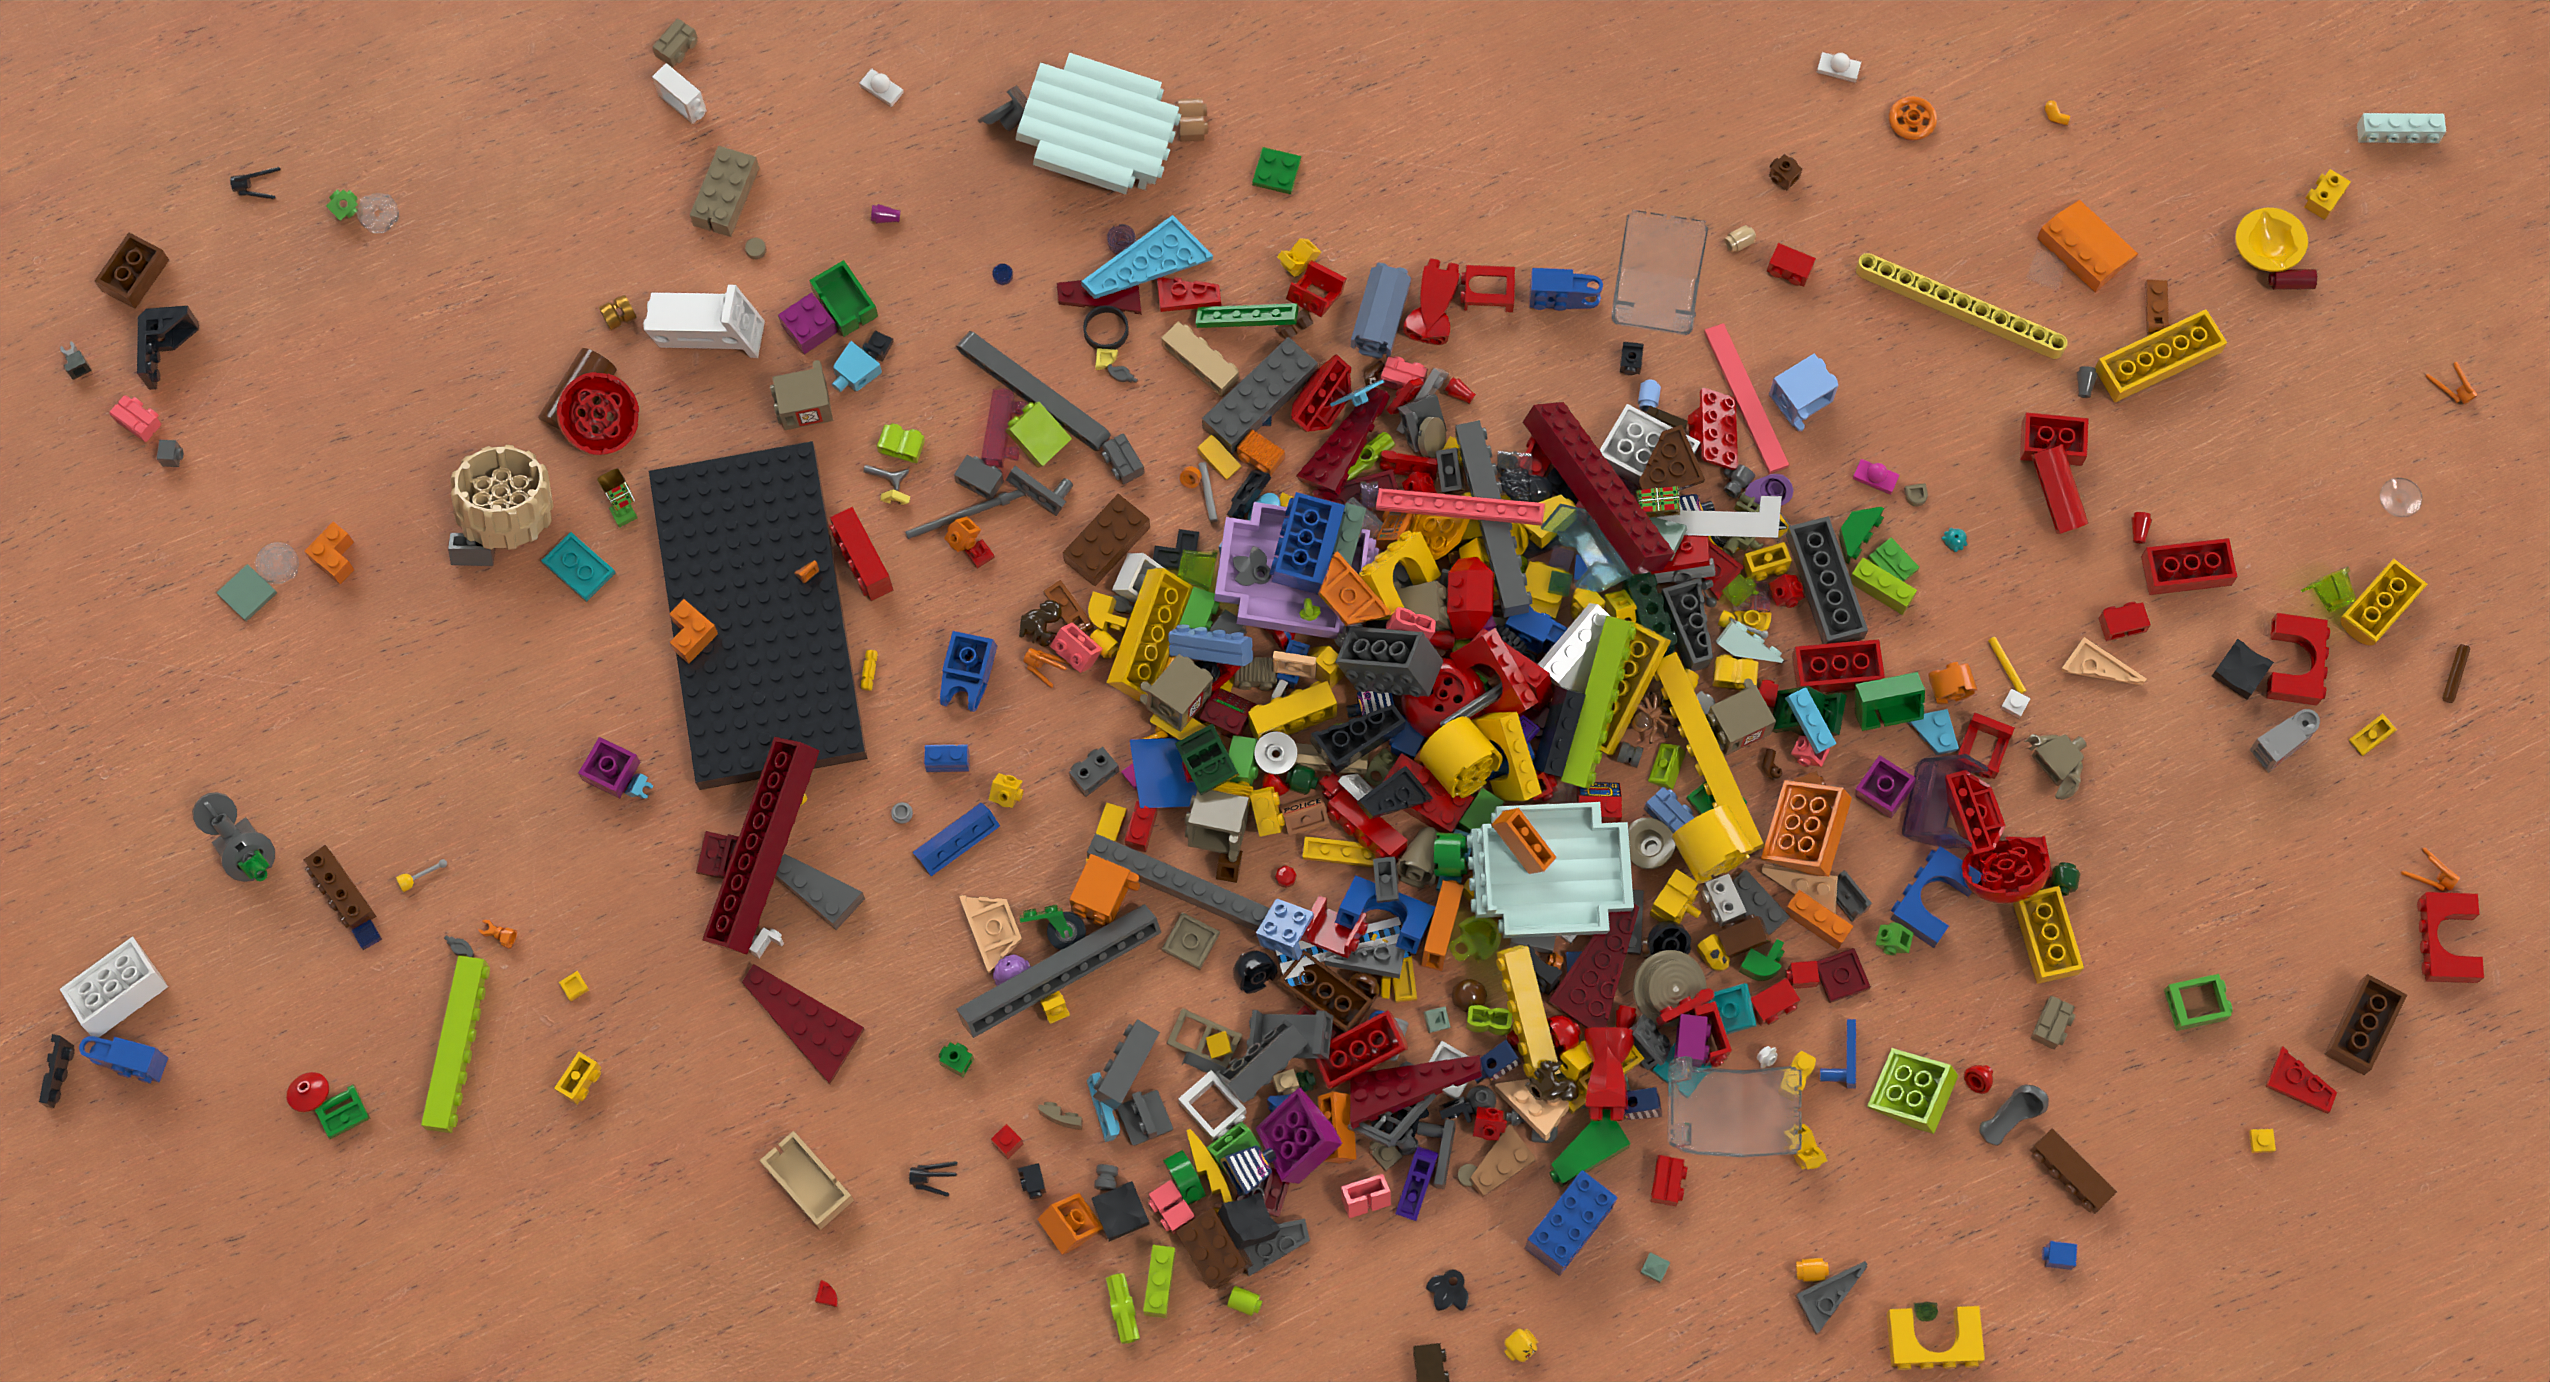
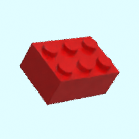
[2020,412,2089,466]

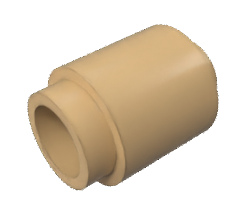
[1724,225,1756,253]

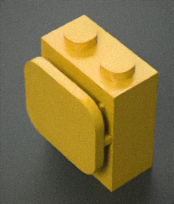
[1525,561,1570,621]

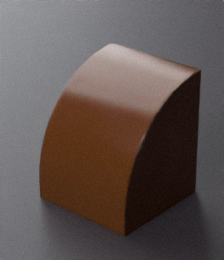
[1216,850,1243,883]

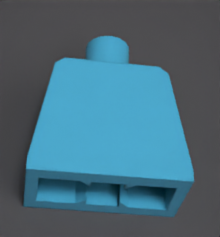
[832,341,882,393]

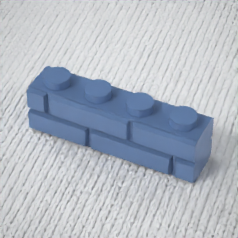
[1169,625,1253,666]
[1644,787,1694,833]

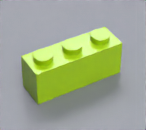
[1850,558,1917,615]
[1143,1245,1176,1318]

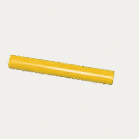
[1988,637,2026,694]

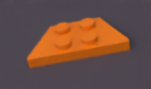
[1318,551,1392,626]

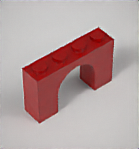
[2266,613,2330,706]
[1450,628,1538,714]
[1472,628,1553,712]
[2417,892,2484,983]

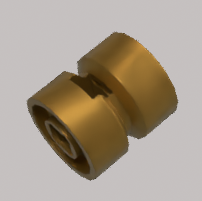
[599,294,637,331]

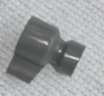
[1723,464,1755,499]

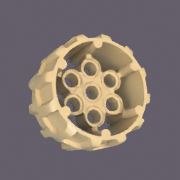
[450,445,553,550]

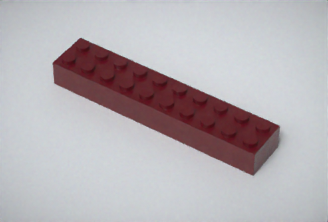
[1522,402,1675,575]
[702,737,820,955]

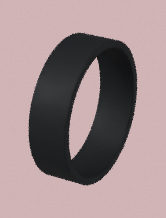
[1083,305,1129,350]

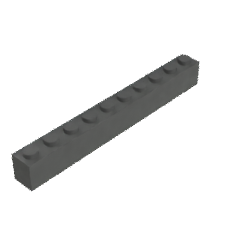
[1455,420,1532,618]
[1087,833,1270,932]
[957,904,1161,1038]

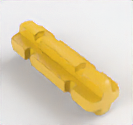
[861,650,878,691]

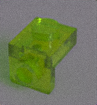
[1722,574,1759,607]

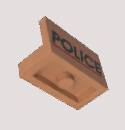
[1279,794,1330,836]

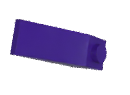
[1395,1146,1439,1221]

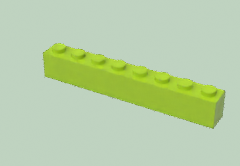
[1561,615,1636,788]
[421,956,490,1133]

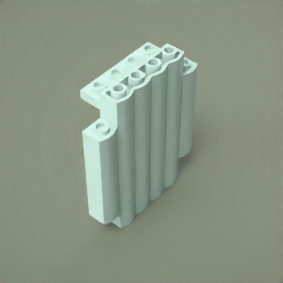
[1016,53,1181,194]
[1467,802,1634,938]

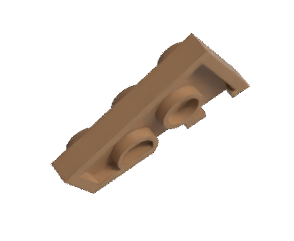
[1469,1124,1536,1198]

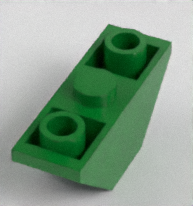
[1838,506,1884,564]

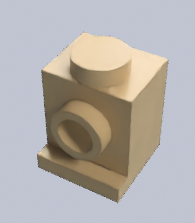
[1273,1069,1299,1095]

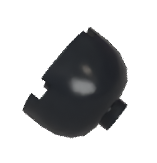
[1647,921,1692,955]
[1233,950,1277,994]

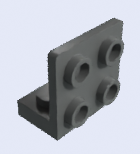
[1398,394,1447,452]

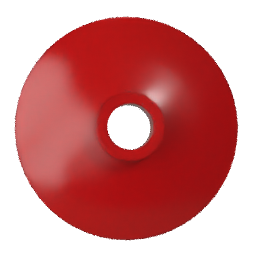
[286,1072,329,1112]

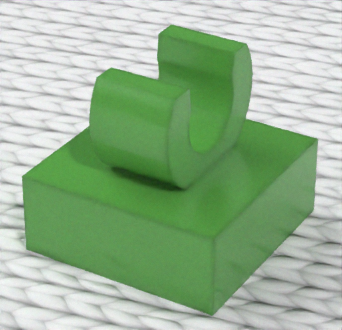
[609,504,638,528]

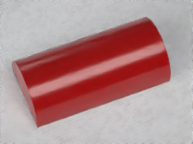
[1315,1010,1408,1089]

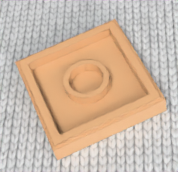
[1273,651,1316,679]

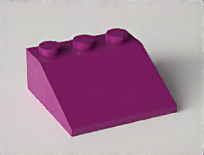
[1255,1088,1342,1184]

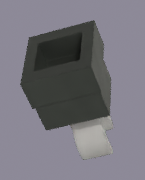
[60,342,92,380]

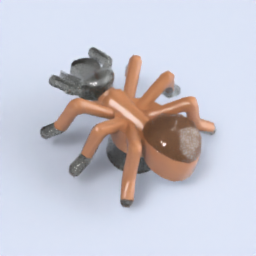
[1631,692,1677,744]

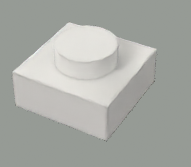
[2001,689,2030,719]

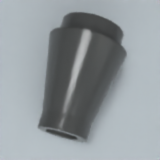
[2077,366,2098,398]

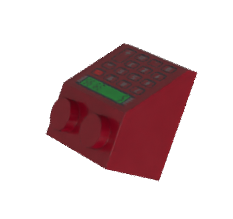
[1200,688,1257,739]

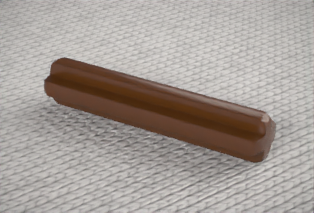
[2442,644,2470,703]

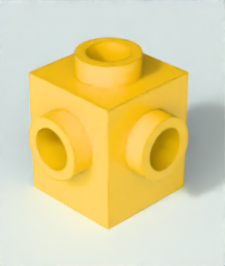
[988,773,1024,808]

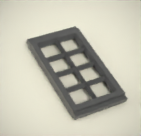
[1348,1061,1443,1148]

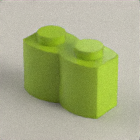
[877,424,925,463]
[1466,1005,1512,1035]

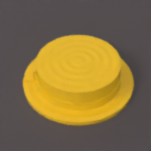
[2235,208,2308,272]

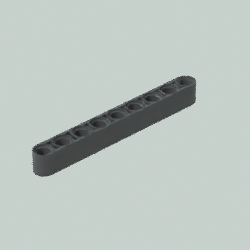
[956,331,1111,451]

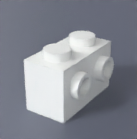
[1702,874,1747,927]

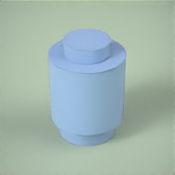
[1638,380,1661,412]

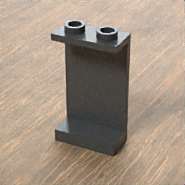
[1247,1010,1333,1059]

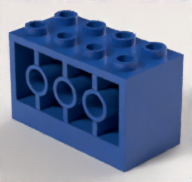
[1269,492,1345,594]
[1524,1170,1618,1276]

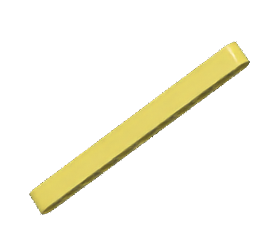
[1856,253,2067,359]

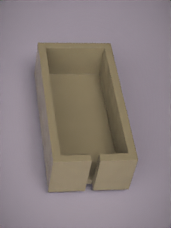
[690,146,759,237]

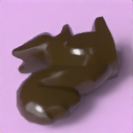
[1019,600,1062,647]
[1525,1060,1579,1102]

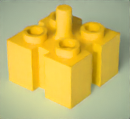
[1650,869,1701,924]

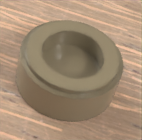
[745,238,766,259]
[1458,1164,1477,1187]

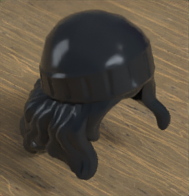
[1499,468,1553,503]

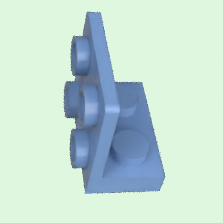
[1256,899,1314,960]

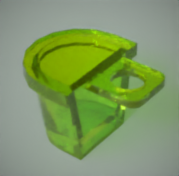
[1177,549,1218,591]
[2301,566,2357,612]
[1448,916,1501,962]

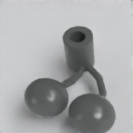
[1701,579,1717,607]

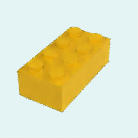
[1248,681,1337,740]
[2013,886,2084,984]

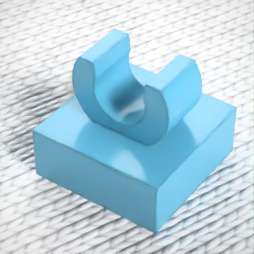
[625,773,653,799]

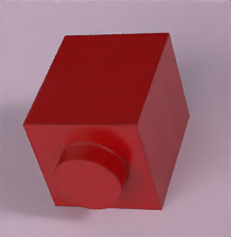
[1785,961,1820,989]
[991,1124,1024,1160]

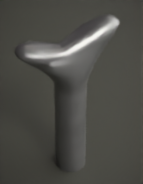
[863,465,909,491]

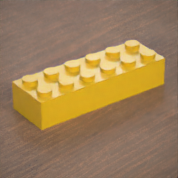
[2095,309,2227,402]
[1107,568,1193,701]
[1600,620,1671,755]

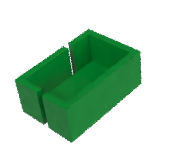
[809,260,879,337]
[1855,672,1925,731]

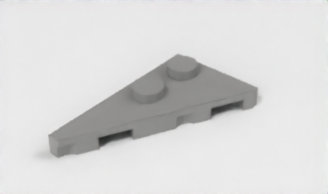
[1396,368,1449,434]

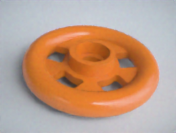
[1889,96,1937,140]

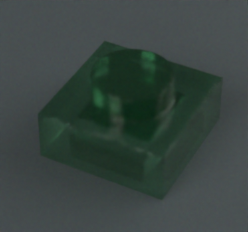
[1548,570,1573,597]

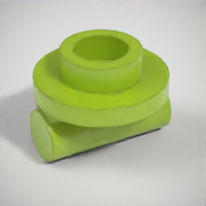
[1299,598,1321,621]

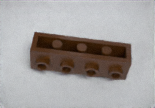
[303,845,377,931]
[2030,1128,2117,1214]

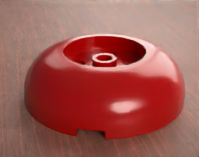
[557,372,639,455]
[1401,658,1486,737]
[1962,837,2050,904]

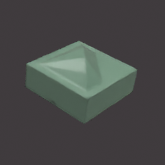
[1423,1007,1451,1033]
[1640,1252,1670,1283]

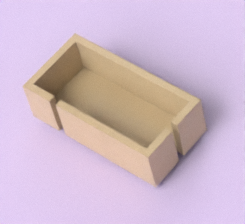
[760,1131,854,1230]

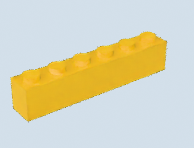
[1496,945,1560,1080]

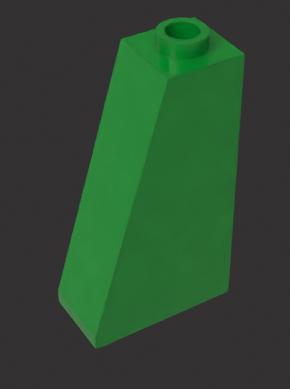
[1549,1110,1631,1187]

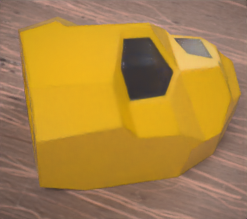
[1696,934,1730,971]

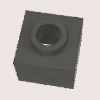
[157,440,184,467]

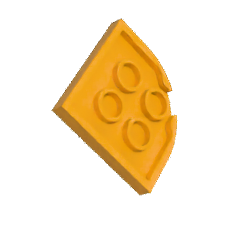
[1409,514,1470,560]

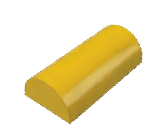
[2341,558,2428,646]

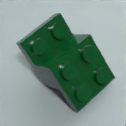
[1772,686,1847,736]
[1175,724,1239,795]

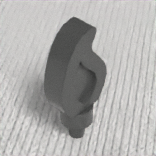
[1108,364,1138,383]
[1111,596,1134,613]
[444,935,474,957]

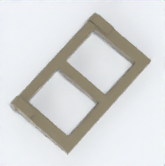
[1167,1008,1243,1068]

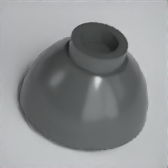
[1466,1085,1496,1115]

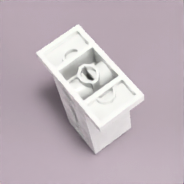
[643,285,765,358]

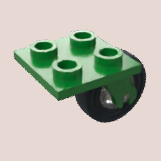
[1019,905,1086,950]

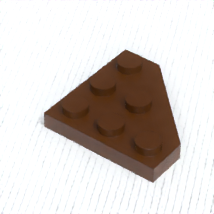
[1638,425,1705,491]

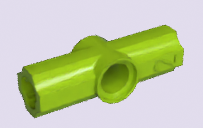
[1347,431,1395,481]
[1106,1273,1140,1344]

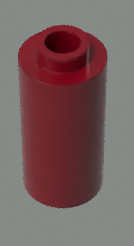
[2268,269,2317,290]

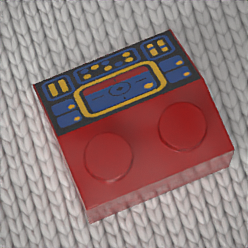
[1577,782,1622,823]

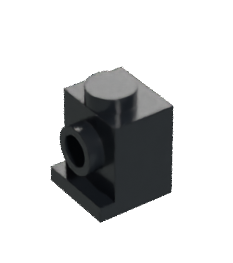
[1619,341,1644,376]
[1017,1163,1046,1200]

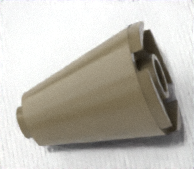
[1396,827,1438,888]

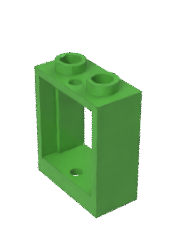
[2164,974,2233,1031]

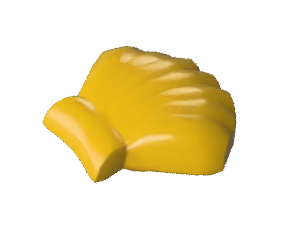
[1734,602,1772,636]

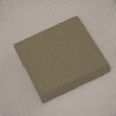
[1162,912,1220,970]

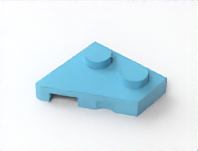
[1908,709,1959,755]

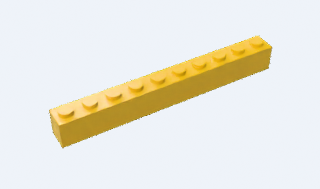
[1654,652,1764,854]

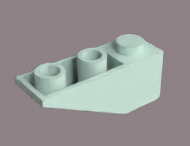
[1716,621,1784,663]

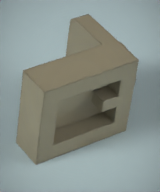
[1369,1140,1403,1172]

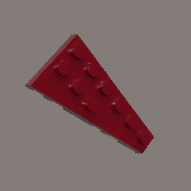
[1296,387,1390,496]
[1350,1055,1482,1129]

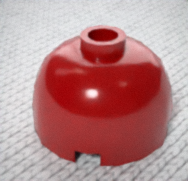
[1547,1015,1581,1061]

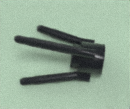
[230,167,281,199]
[909,1161,958,1197]

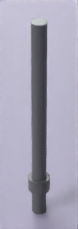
[906,489,1025,539]

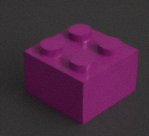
[778,292,838,355]
[578,737,641,799]
[1855,755,1916,819]
[1673,1014,1711,1070]

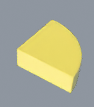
[1095,348,1118,370]
[880,489,910,505]

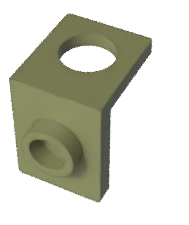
[1363,748,1399,787]

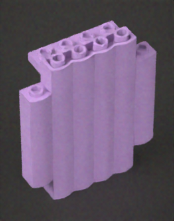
[1214,502,1379,639]

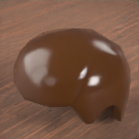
[1348,972,1380,1004]
[1451,979,1487,1012]

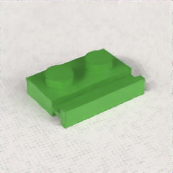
[1868,537,1920,582]

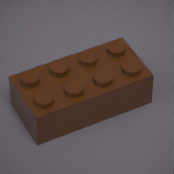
[1062,494,1150,586]
[2324,974,2407,1075]

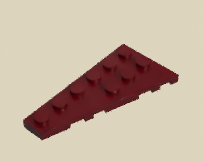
[1548,904,1640,1028]
[742,964,865,1084]

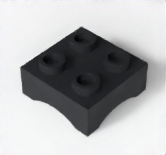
[2212,639,2274,700]
[1527,944,1562,995]
[1091,1181,1150,1242]
[1217,1193,1280,1250]

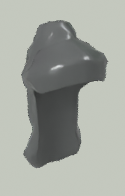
[1979,1084,2049,1146]

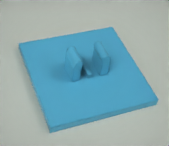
[1330,380,1384,407]

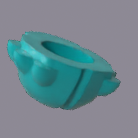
[1942,528,1968,552]

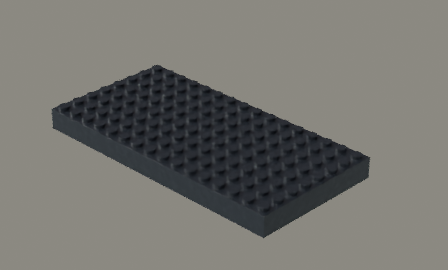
[648,441,868,790]

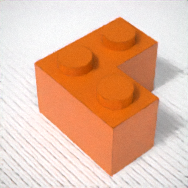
[304,521,355,585]
[669,599,718,664]

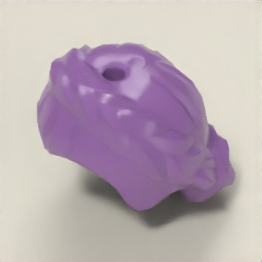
[993,955,1031,986]

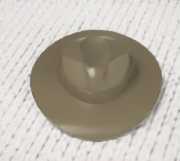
[1628,818,1676,869]

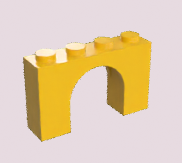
[1358,531,1441,620]
[1472,712,1542,801]
[1886,1306,1985,1370]

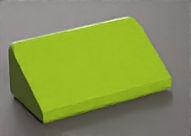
[1648,743,1685,790]

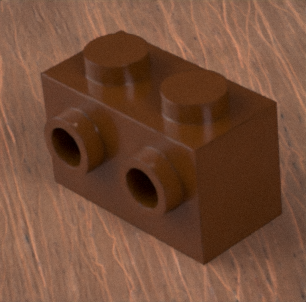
[1718,914,1771,958]

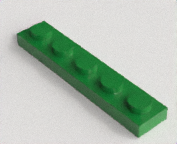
[1195,303,1299,328]

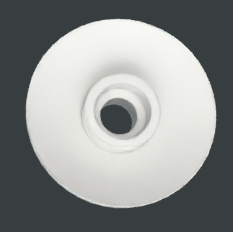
[1254,732,1297,774]

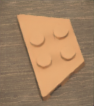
[959,895,1022,974]
[1495,1079,1569,1141]

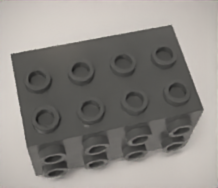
[1336,627,1443,697]

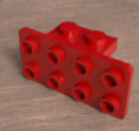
[1687,388,1738,470]

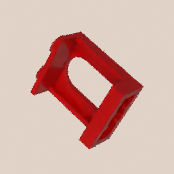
[1286,260,1347,317]
[1461,265,1515,313]
[1954,712,2015,779]

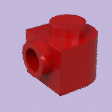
[1758,679,1779,708]
[1319,773,1344,801]

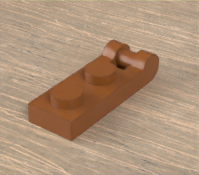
[2145,279,2170,333]
[1043,580,1094,632]

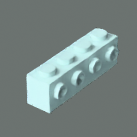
[2357,113,2446,143]

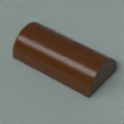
[538,348,617,430]
[1277,950,1373,1033]

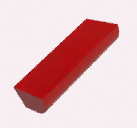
[2031,444,2089,534]

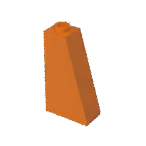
[1421,880,1464,971]

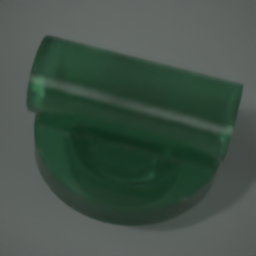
[1296,1069,1316,1092]
[1914,1302,1938,1322]

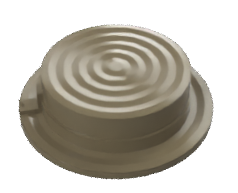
[1633,950,1707,1027]

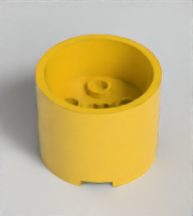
[1420,717,1503,798]
[1672,805,1754,883]

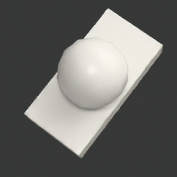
[1817,52,1861,82]
[859,69,904,107]

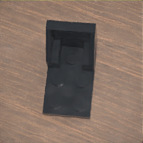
[137,305,199,390]

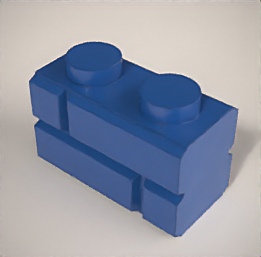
[924,744,970,772]

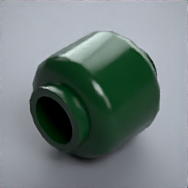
[1286,764,1318,795]
[2050,862,2080,896]

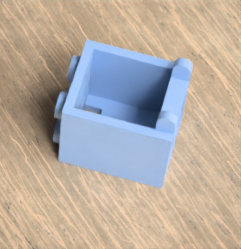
[1769,353,1838,431]

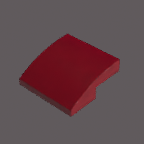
[696,831,739,879]
[1235,1168,1290,1217]

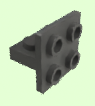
[1629,1014,1672,1071]
[1118,1090,1173,1146]

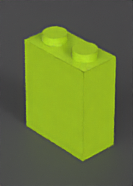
[1005,402,1072,467]

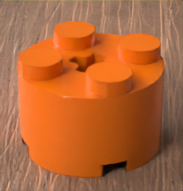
[1928,662,1978,705]

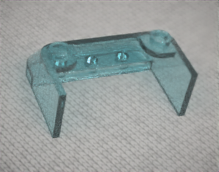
[1541,504,1633,592]

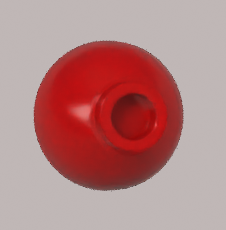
[1261,772,1289,796]
[1964,1065,1993,1094]

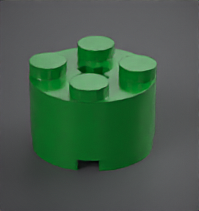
[1434,833,1469,877]

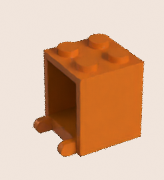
[1069,854,1140,927]

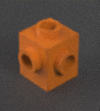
[944,516,981,552]

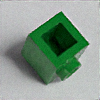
[938,1042,974,1078]

